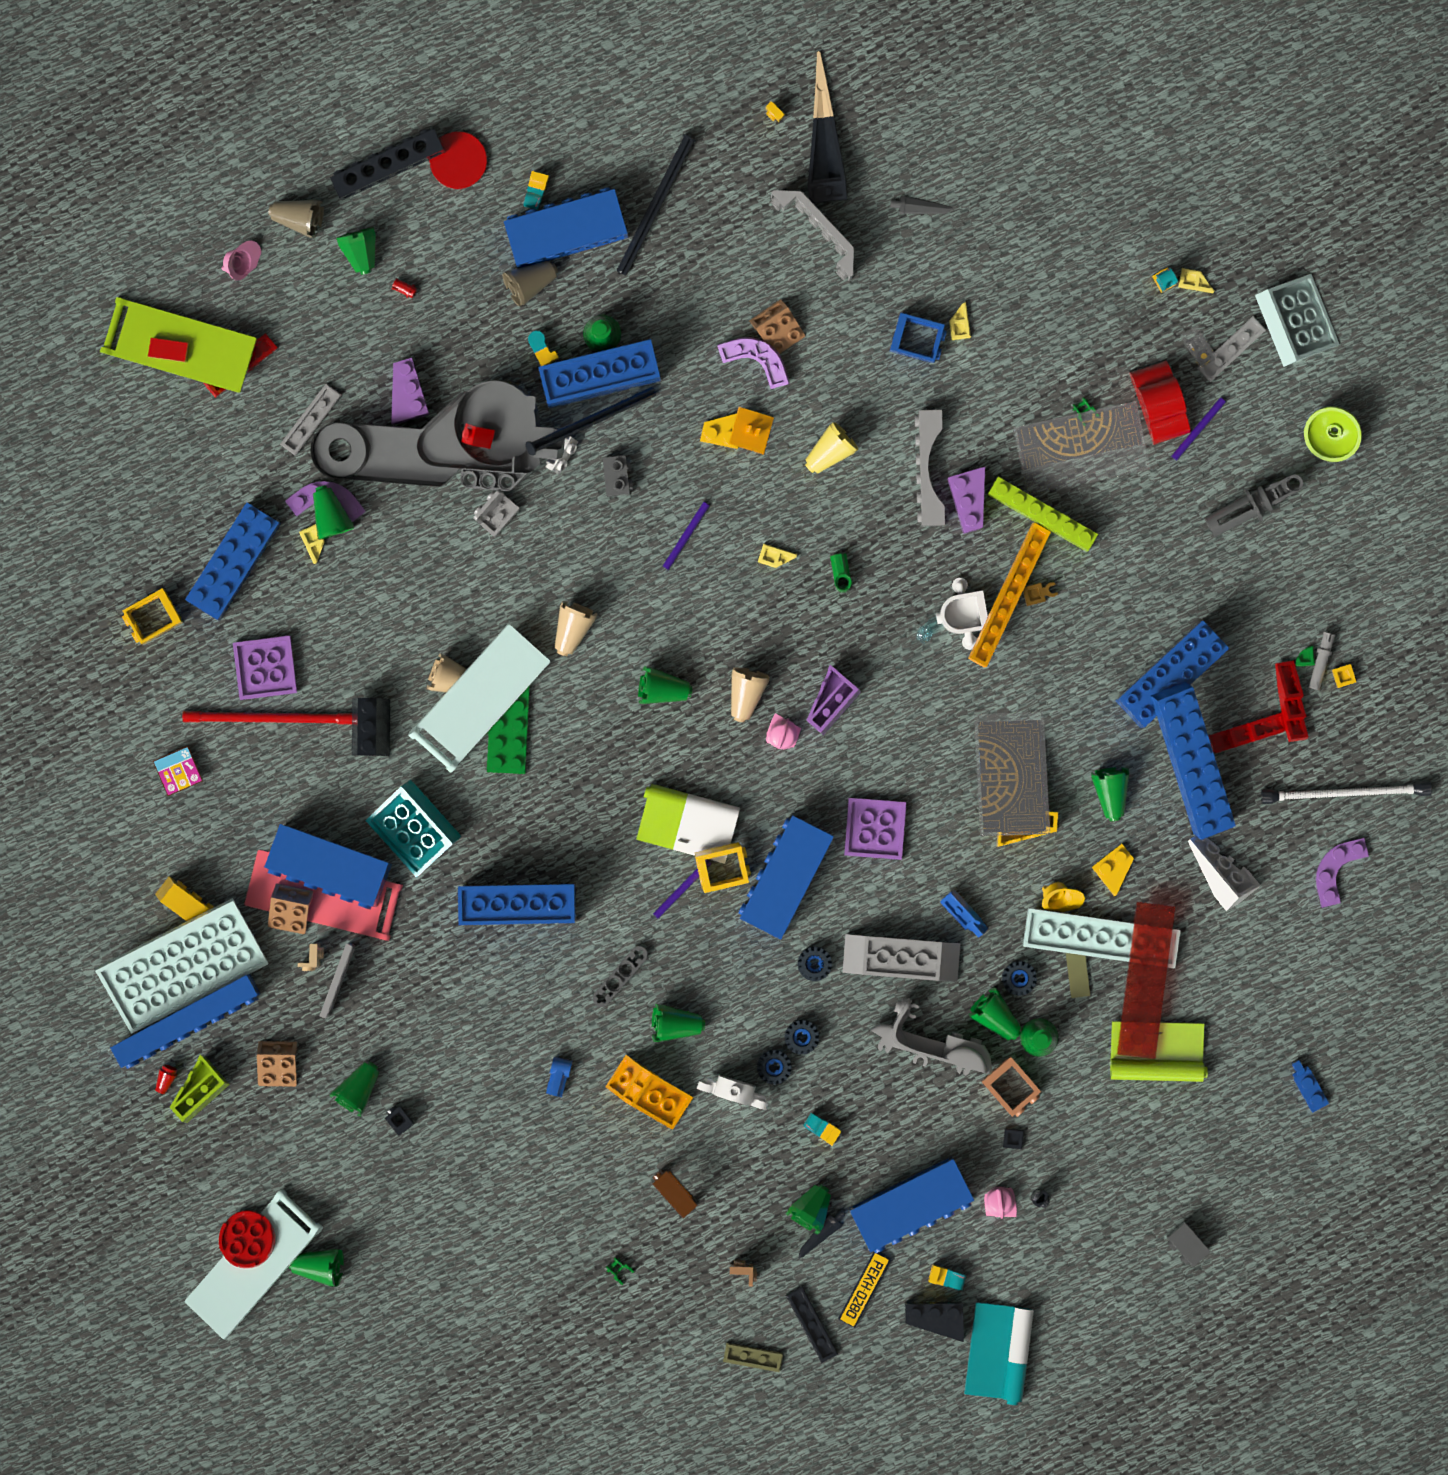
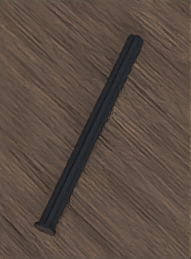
[617,134,696,276]
[526,387,656,456]

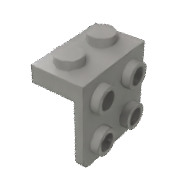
[474,489,520,538]

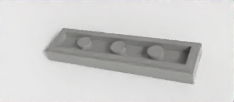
[1197,316,1266,382]
[280,384,342,456]

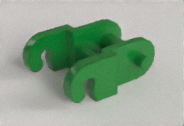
[1072,397,1099,426]
[606,1257,635,1285]

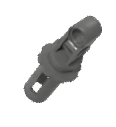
[1204,475,1303,538]

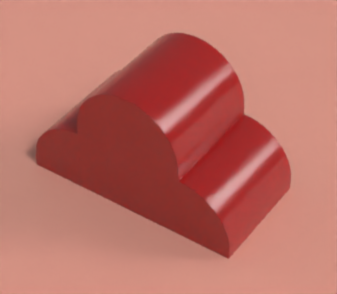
[1129,361,1190,445]

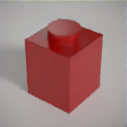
[461,423,495,449]

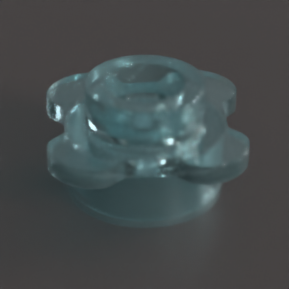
[916,625,933,645]

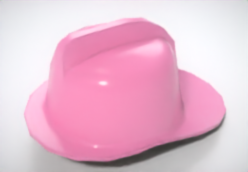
[222,240,261,281]
[766,713,801,749]
[984,1187,1017,1219]

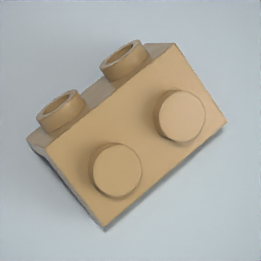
[298,943,324,971]

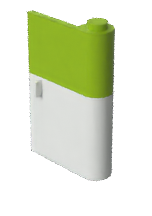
[636,784,740,864]

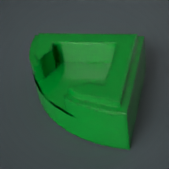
[1295,646,1315,667]

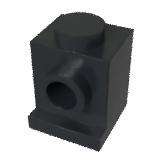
[385,1105,415,1136]

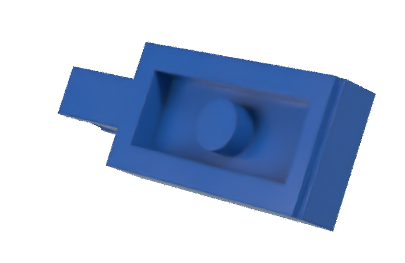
[940,889,988,938]
[1292,1060,1329,1113]

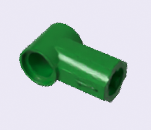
[830,553,852,593]

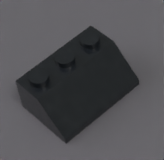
[351,698,390,756]

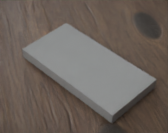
[320,943,356,1019]

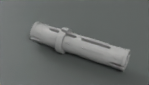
[1308,632,1335,691]

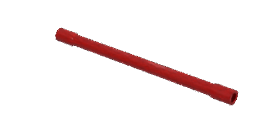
[182,711,352,725]

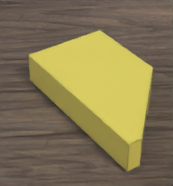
[758,544,797,568]

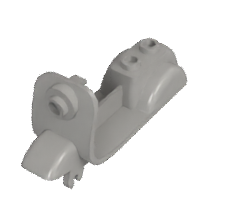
[869,998,992,1076]

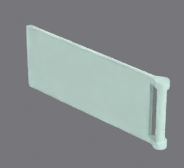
[408,624,550,772]
[185,1189,323,1339]

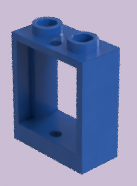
[890,313,947,363]

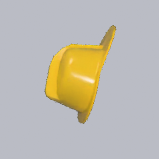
[1042,882,1085,912]

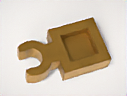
[1023,582,1058,606]

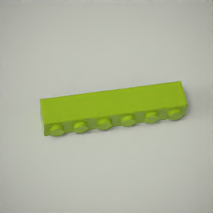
[988,477,1098,552]

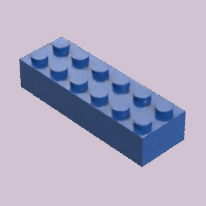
[185,502,281,621]

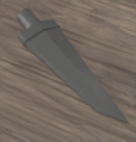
[890,196,954,214]

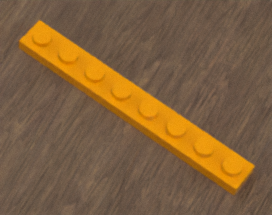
[968,523,1051,668]

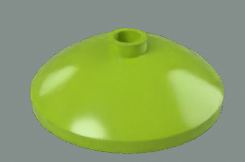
[1304,406,1362,462]

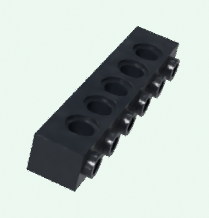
[330,128,446,201]

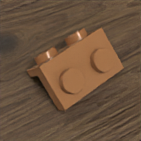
[730,1260,757,1286]

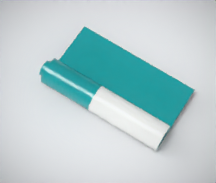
[964,1302,1034,1405]

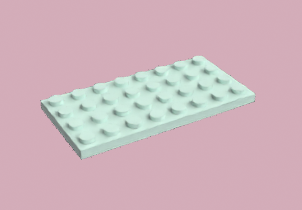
[95,898,268,1034]

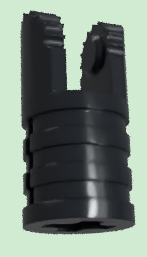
[1031,1189,1050,1208]

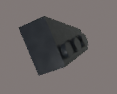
[904,1302,964,1342]

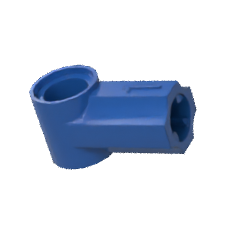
[546,1057,573,1097]

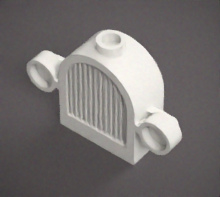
[936,578,988,650]
[697,1074,769,1110]

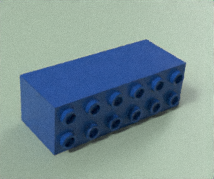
[504,188,628,268]
[538,339,661,409]
[1115,620,1229,728]
[738,816,834,940]
[264,824,392,910]
[458,884,576,925]
[849,1157,974,1254]

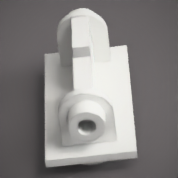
[546,436,578,475]

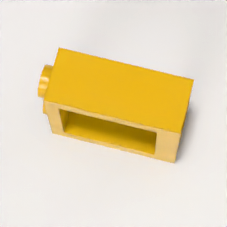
[122,588,183,645]
[694,842,751,893]

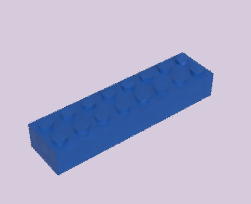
[1151,682,1236,840]
[110,974,261,1069]

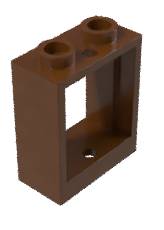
[652,1169,698,1218]

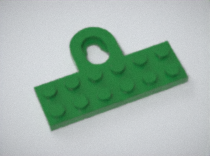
[486,685,530,774]

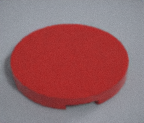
[429,132,487,190]
[219,1210,276,1269]

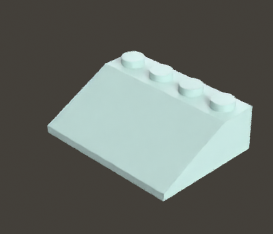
[1255,274,1340,366]

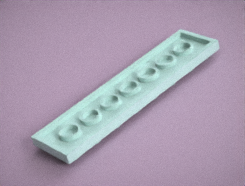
[1023,908,1180,968]

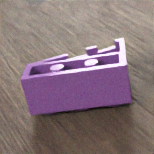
[391,358,430,425]
[947,467,985,534]
[807,665,861,736]

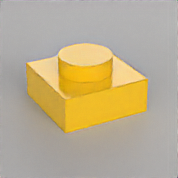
[766,101,785,122]
[1332,664,1356,688]

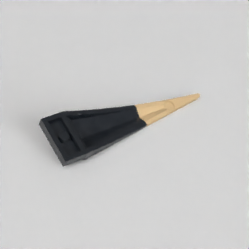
[808,51,848,204]

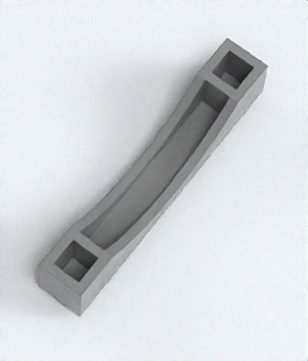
[915,410,945,527]

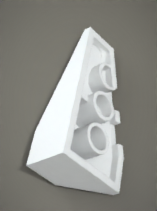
[1188,836,1261,911]

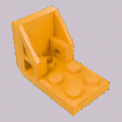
[606,1055,693,1130]

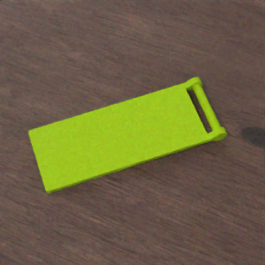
[100,297,257,393]

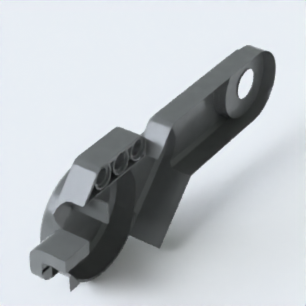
[310,380,565,491]

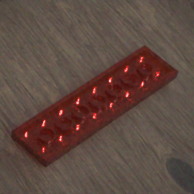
[1116,901,1175,1059]

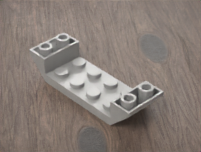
[771,190,854,281]
[843,934,960,982]

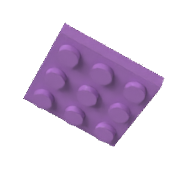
[233,636,297,700]
[844,798,906,860]

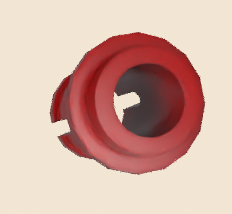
[392,278,417,299]

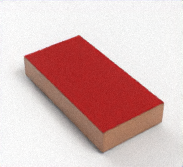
[148,338,189,363]

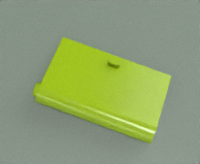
[1110,1021,1208,1082]

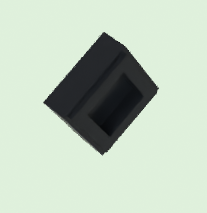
[1003,1128,1024,1149]

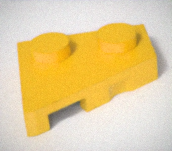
[700,414,738,449]
[1092,844,1134,896]

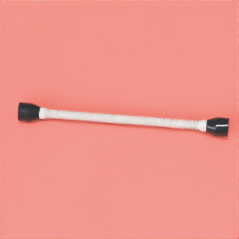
[1261,781,1431,804]

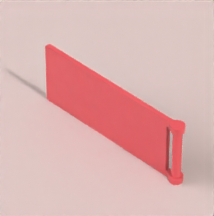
[245,850,403,941]

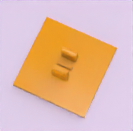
[728,407,774,454]

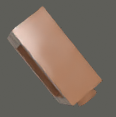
[981,1056,1041,1117]

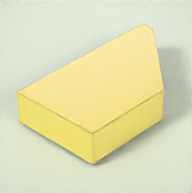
[1178,268,1214,293]
[949,302,971,340]
[299,524,325,564]

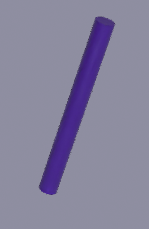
[1171,398,1226,461]
[663,502,710,570]
[653,859,711,919]

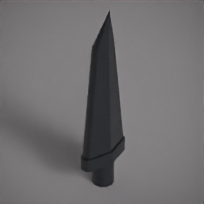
[798,1210,845,1259]

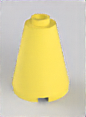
[805,422,859,473]

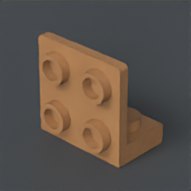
[749,299,805,354]
[268,883,313,934]
[257,1041,297,1087]

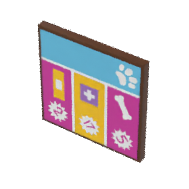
[153,746,203,796]

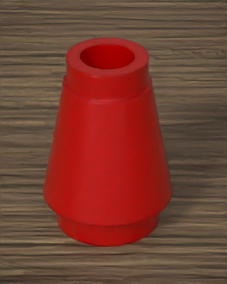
[155,1064,177,1094]

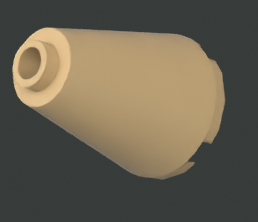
[555,601,597,656]
[427,653,467,692]
[731,667,769,722]

